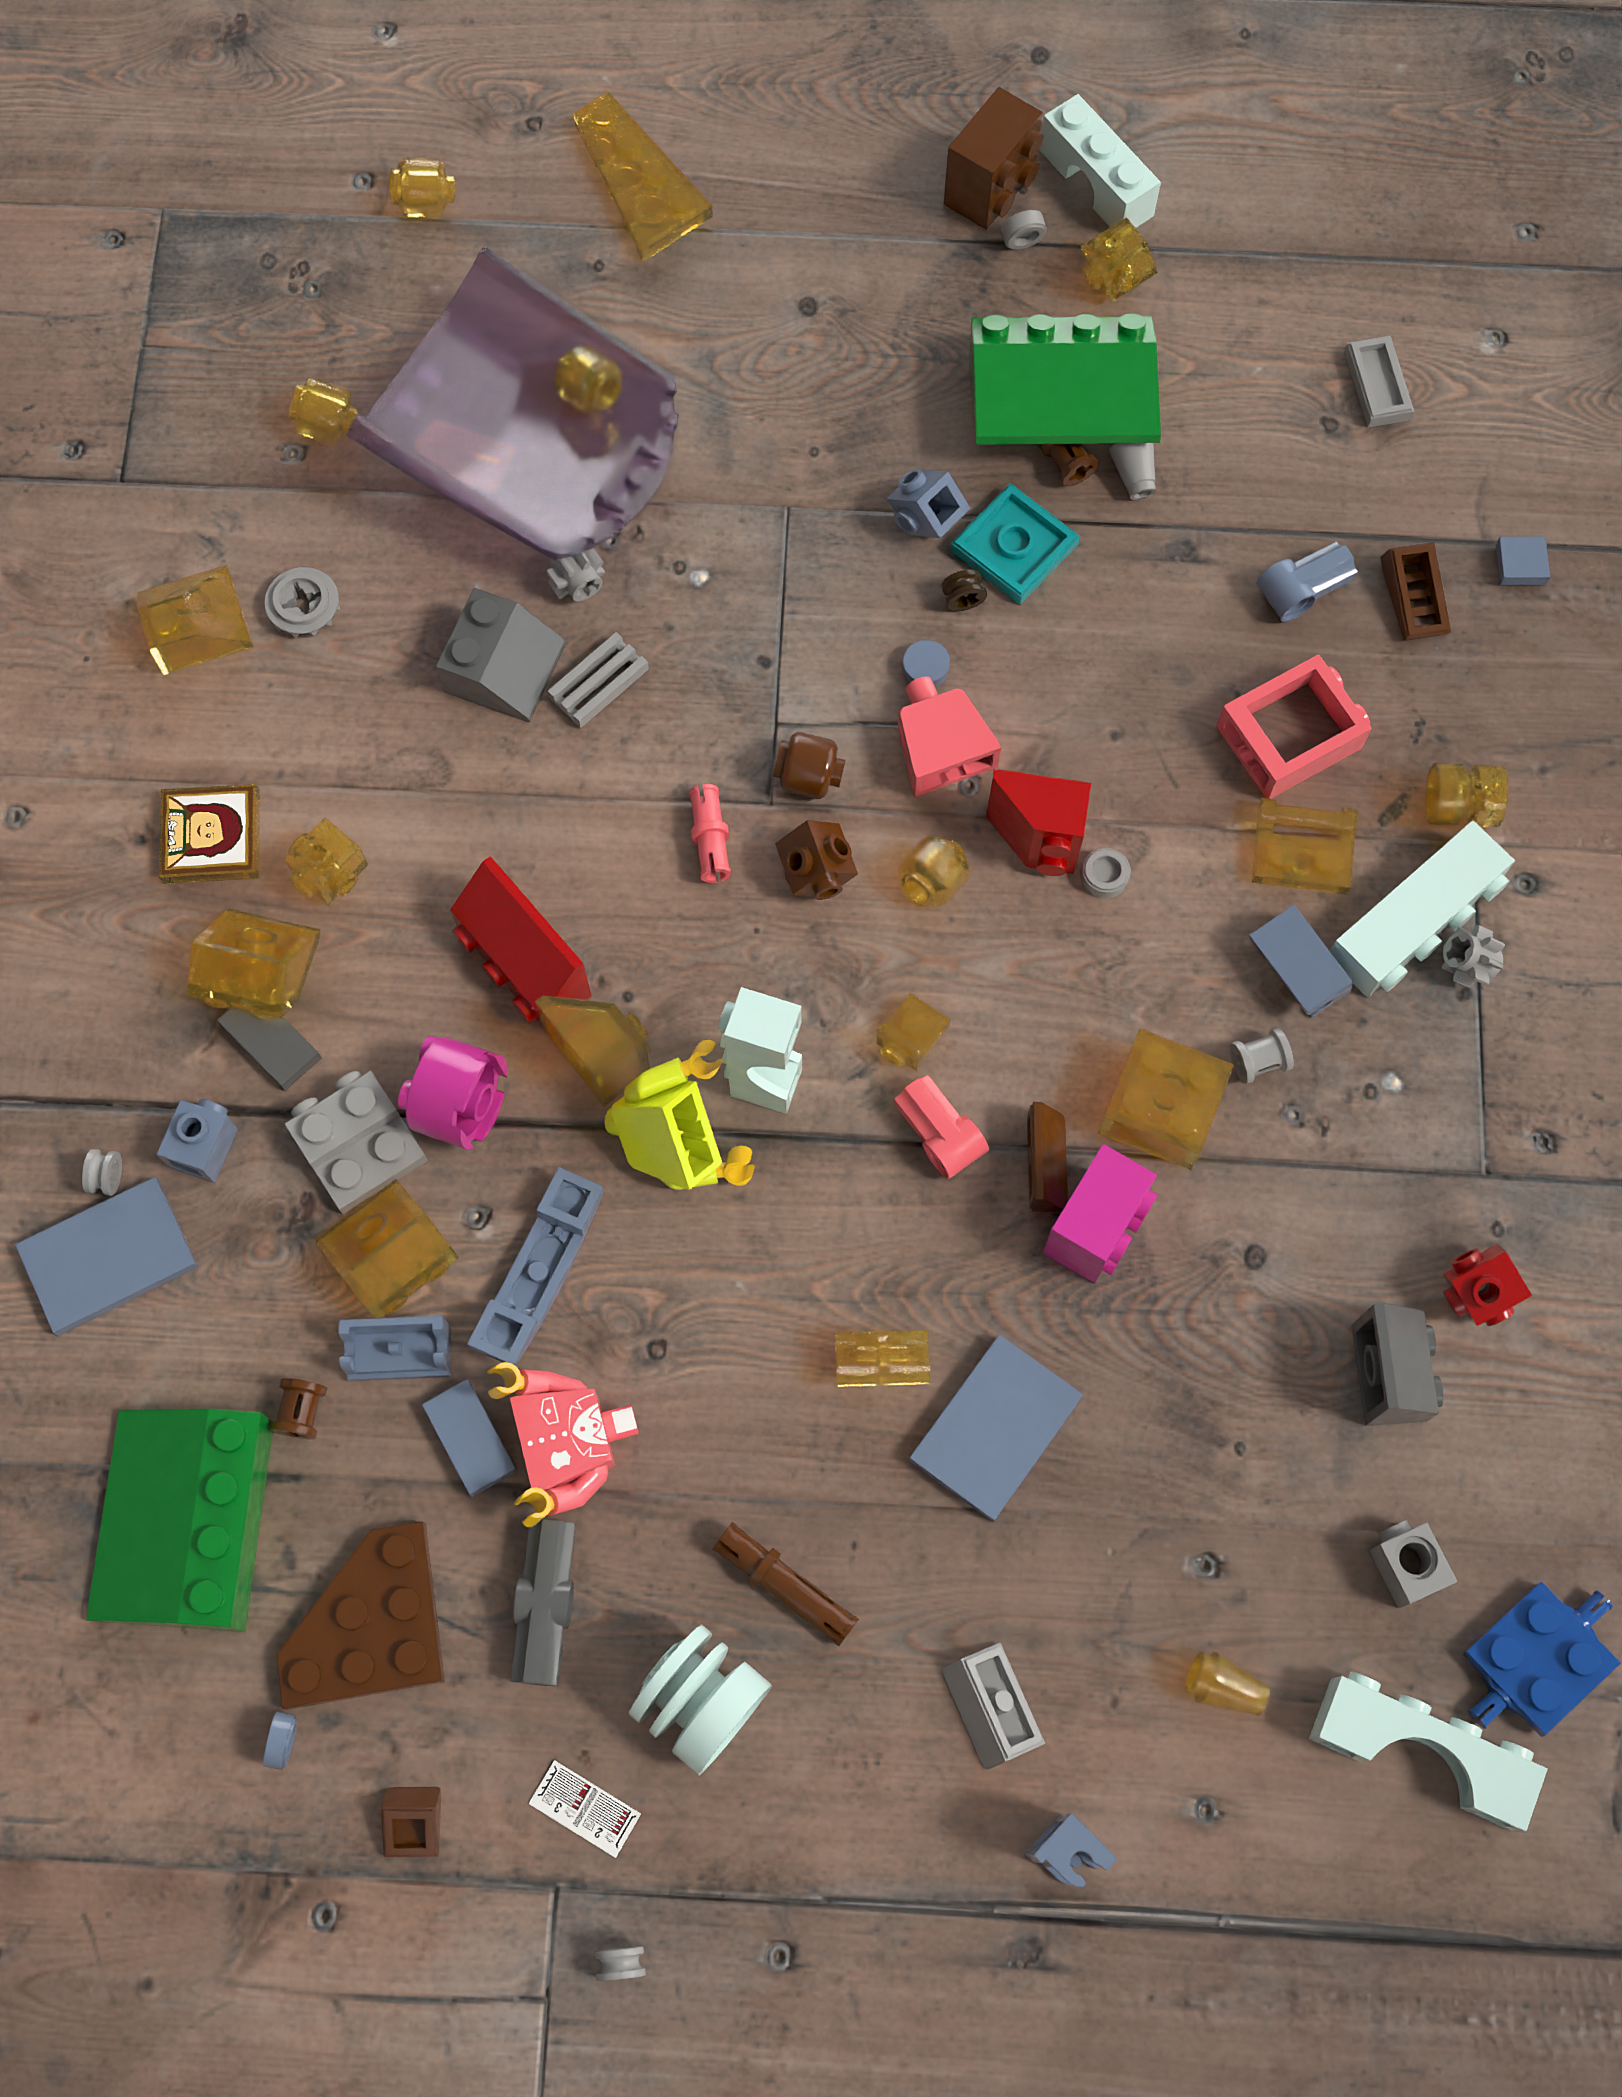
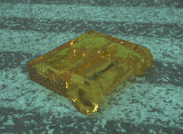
[1252,797,1358,895]

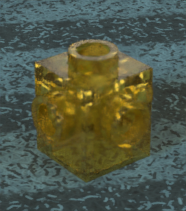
[1081,217,1158,302]
[284,818,368,906]

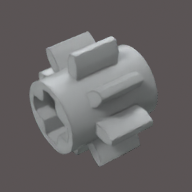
[546,543,605,602]
[1442,924,1505,988]

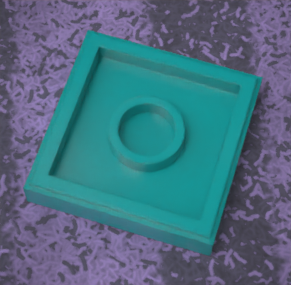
[950,483,1081,605]

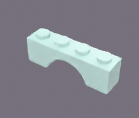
[718,987,802,1114]
[1309,1672,1548,1832]

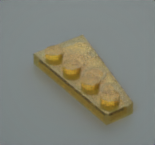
[573,92,713,262]

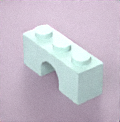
[1039,94,1161,238]

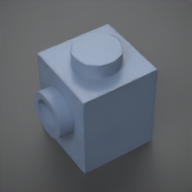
[156,1099,238,1183]

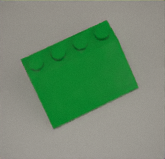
[969,314,1161,445]
[86,1409,273,1632]

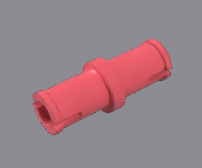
[689,784,731,883]

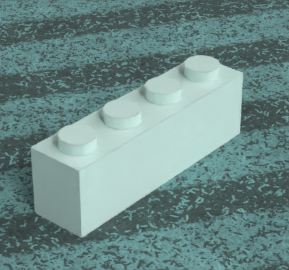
[1330,821,1515,998]

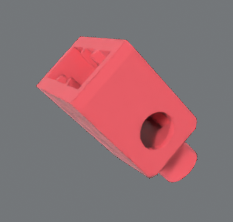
[898,677,1001,797]

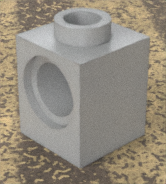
[1369,1520,1458,1608]

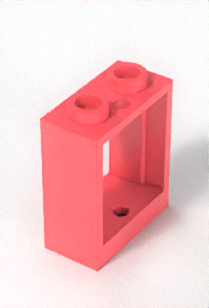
[1216,654,1372,801]

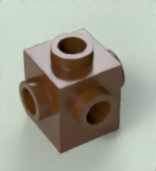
[775,820,858,900]

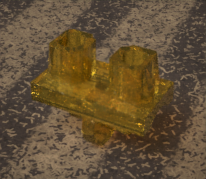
[835,1330,930,1387]

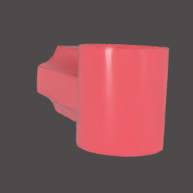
[894,1075,989,1180]

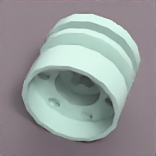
[628,1625,772,1776]

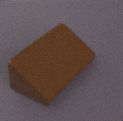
[1027,1102,1068,1212]

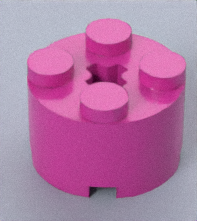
[398,1036,508,1150]

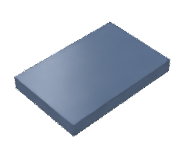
[15,1176,199,1336]
[909,1334,1083,1522]

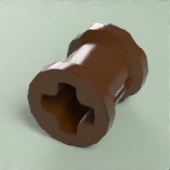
[1041,444,1099,486]
[269,1378,327,1440]

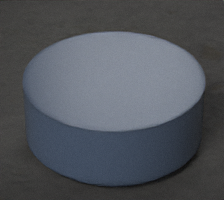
[903,640,950,688]
[263,1712,298,1770]

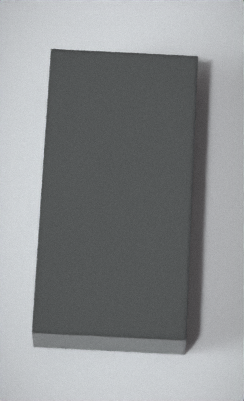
[217,988,322,1091]

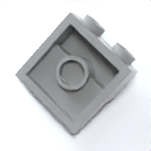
[285,1070,428,1214]

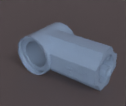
[1257,542,1357,622]

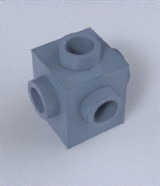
[887,469,970,538]

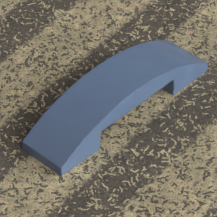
[467,1167,605,1366]

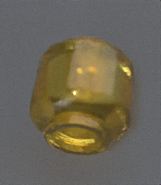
[389,157,455,218]
[554,345,622,414]
[288,377,359,445]
[898,836,970,908]

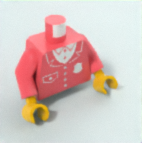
[487,1362,639,1527]

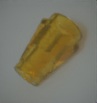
[1185,1652,1270,1716]

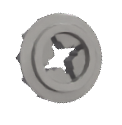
[265,567,340,638]

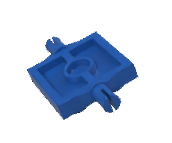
[1463,1581,1621,1737]

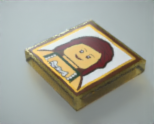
[159,784,260,884]

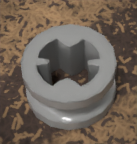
[82,1149,122,1196]
[594,1946,646,1981]

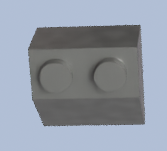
[436,588,566,723]
[1351,1303,1444,1426]

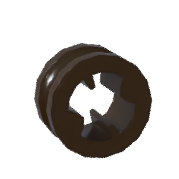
[941,569,987,611]

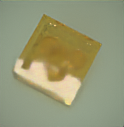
[1098,1028,1234,1170]

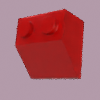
[986,768,1091,876]

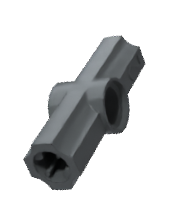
[511,1519,577,1687]

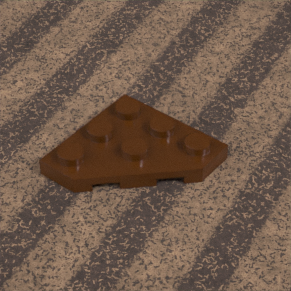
[277,1521,445,1710]

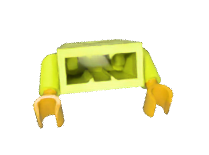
[604,1040,755,1190]

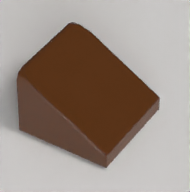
[381,1787,441,1857]

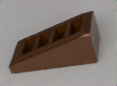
[1380,542,1451,641]

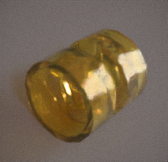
[1425,763,1508,827]

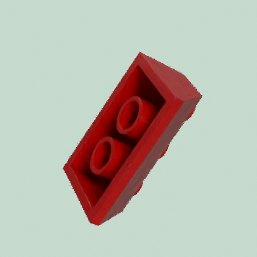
[450,856,592,1031]

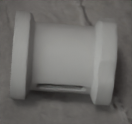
[1230,1028,1294,1084]

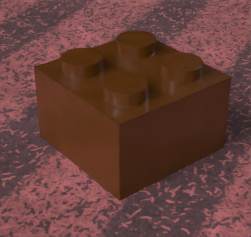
[944,87,1044,230]

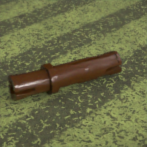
[712,1522,859,1647]

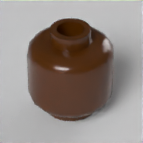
[773,732,846,799]

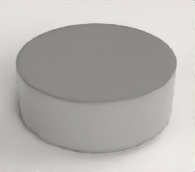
[1000,210,1047,250]
[1081,848,1131,899]

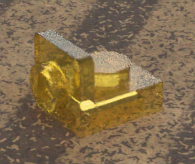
[876,993,951,1071]

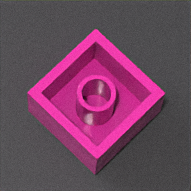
[1042,1144,1158,1284]

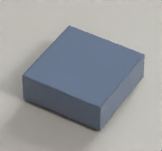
[1495,536,1550,586]

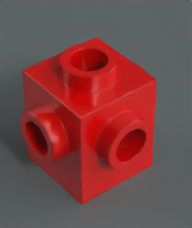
[1443,1244,1532,1326]

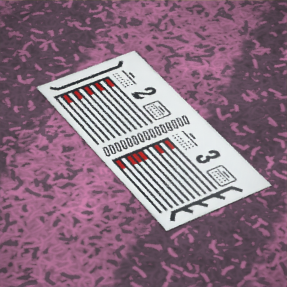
[529,1760,641,1858]

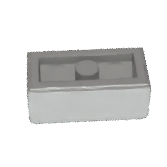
[942,1643,1045,1770]

